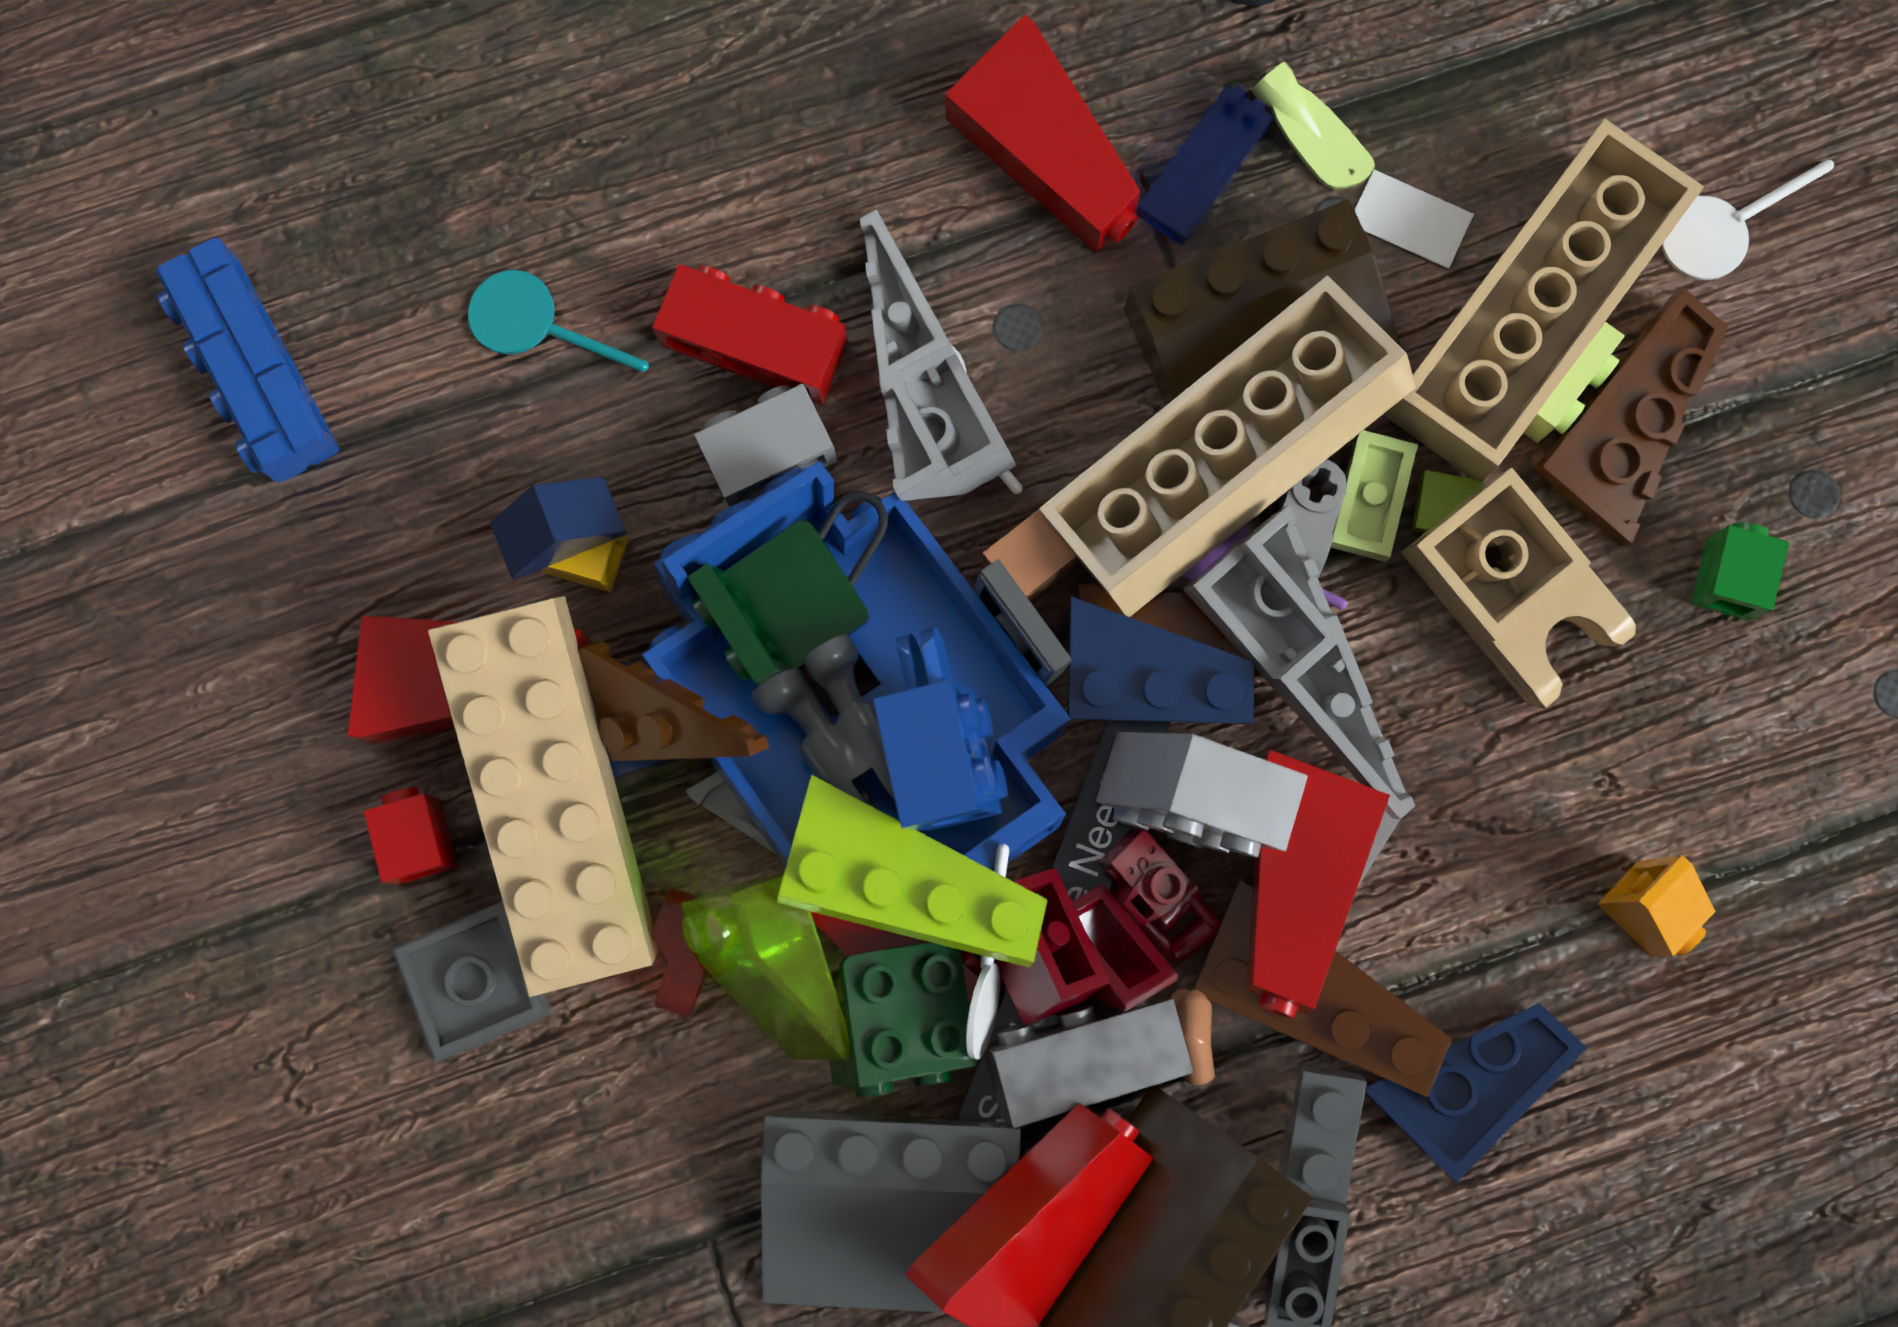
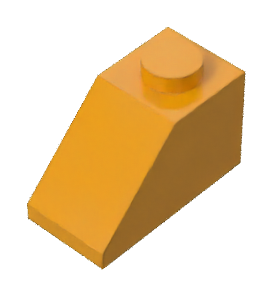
[1597,855,1715,956]

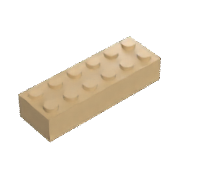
[1383,119,1704,482]
[1039,275,1416,617]
[428,596,660,997]

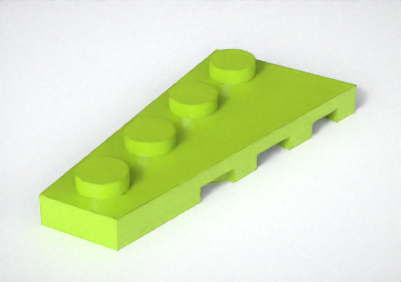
[777,775,1047,968]

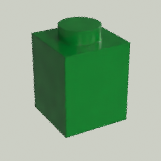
[1690,522,1789,621]

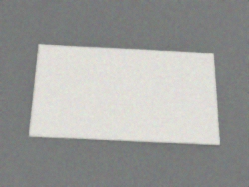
[1355,170,1474,269]

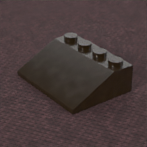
[1124,199,1401,405]
[1039,1085,1314,1327]

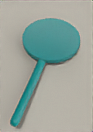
[468,270,649,372]

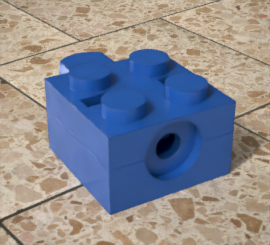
[873,627,1007,831]

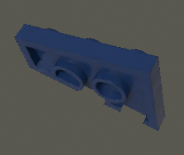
[1365,1003,1587,1183]

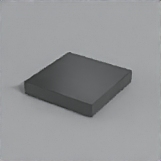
[973,559,1072,689]
[391,901,553,1063]

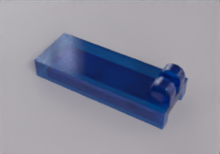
[1136,85,1274,246]

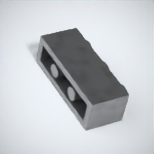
[984,994,1193,1128]

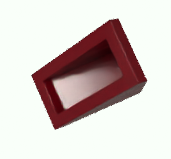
[1072,884,1178,1011]

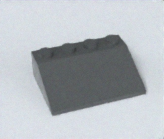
[761,1110,1021,1312]

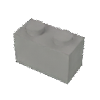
[694,384,838,507]

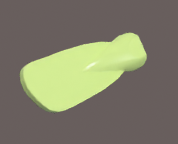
[1251,62,1375,190]

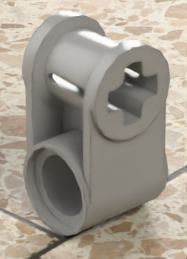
[1276,460,1347,578]

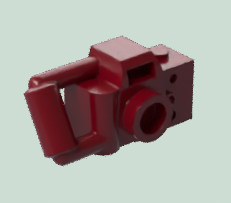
[1098,828,1221,961]

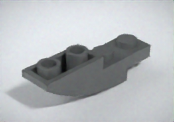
[1264,1064,1367,1327]

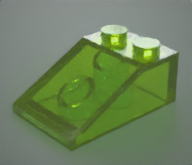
[682,873,851,1060]

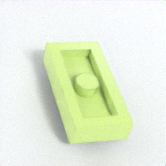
[1523,322,1625,443]
[1331,430,1418,562]

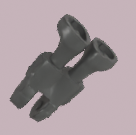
[751,634,895,811]

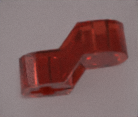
[652,887,709,1019]

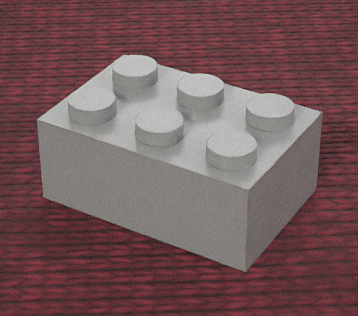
[1095,732,1308,858]

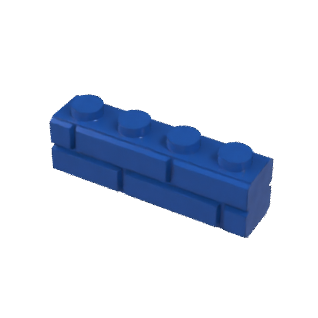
[155,238,340,483]

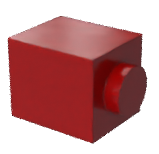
[364,787,458,885]

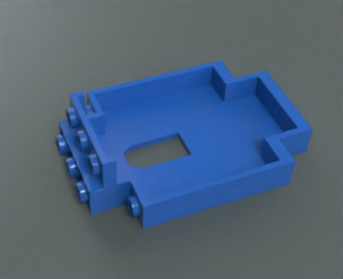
[642,461,1071,871]

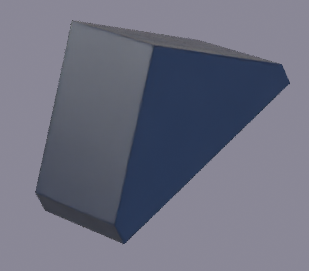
[490,477,627,580]

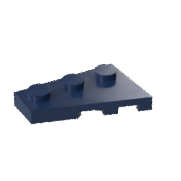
[1067,596,1254,724]

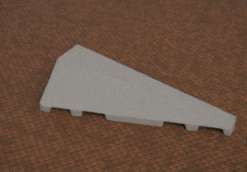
[860,209,1017,501]
[1183,505,1415,819]

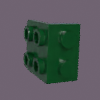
[687,520,870,684]
[829,942,977,1097]

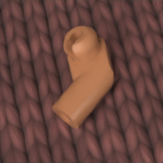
[1169,988,1215,1085]

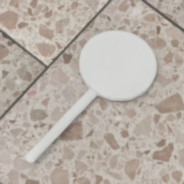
[1661,160,1834,280]
[966,844,1009,1059]

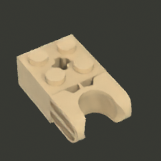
[1400,468,1636,709]

